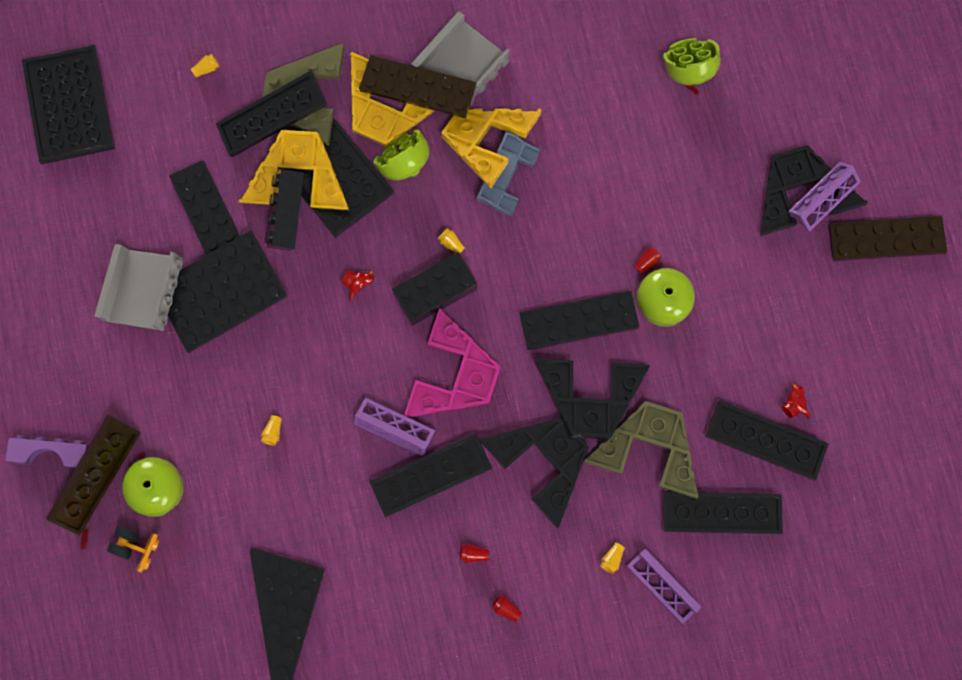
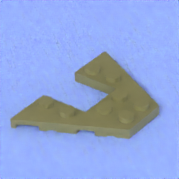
[262,43,345,146]
[585,401,698,499]

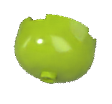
[663,38,721,85]
[373,130,430,181]
[636,268,695,327]
[122,457,184,517]

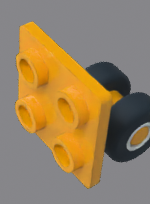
[107,526,159,573]

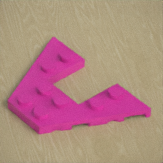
[404,308,501,418]

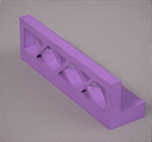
[788,162,861,232]
[354,398,435,457]
[627,549,702,624]

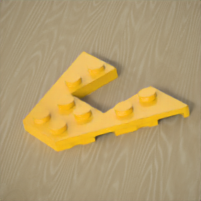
[351,52,435,147]
[441,109,541,188]
[239,130,349,210]

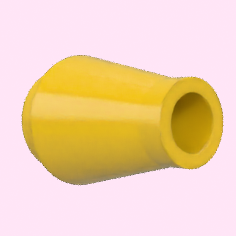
[191,54,220,78]
[437,228,465,254]
[260,415,282,446]
[600,543,625,574]

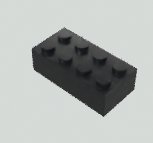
[264,169,304,251]
[392,252,477,326]

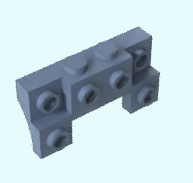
[477,131,540,217]

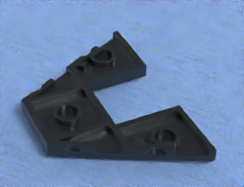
[760,145,868,237]
[534,358,650,439]
[479,418,589,528]

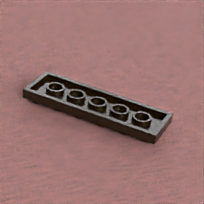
[359,55,477,119]
[829,216,947,261]
[46,415,141,536]

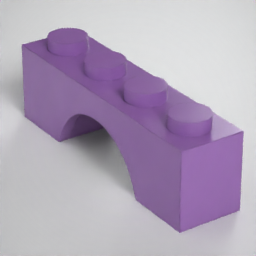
[5,435,89,469]

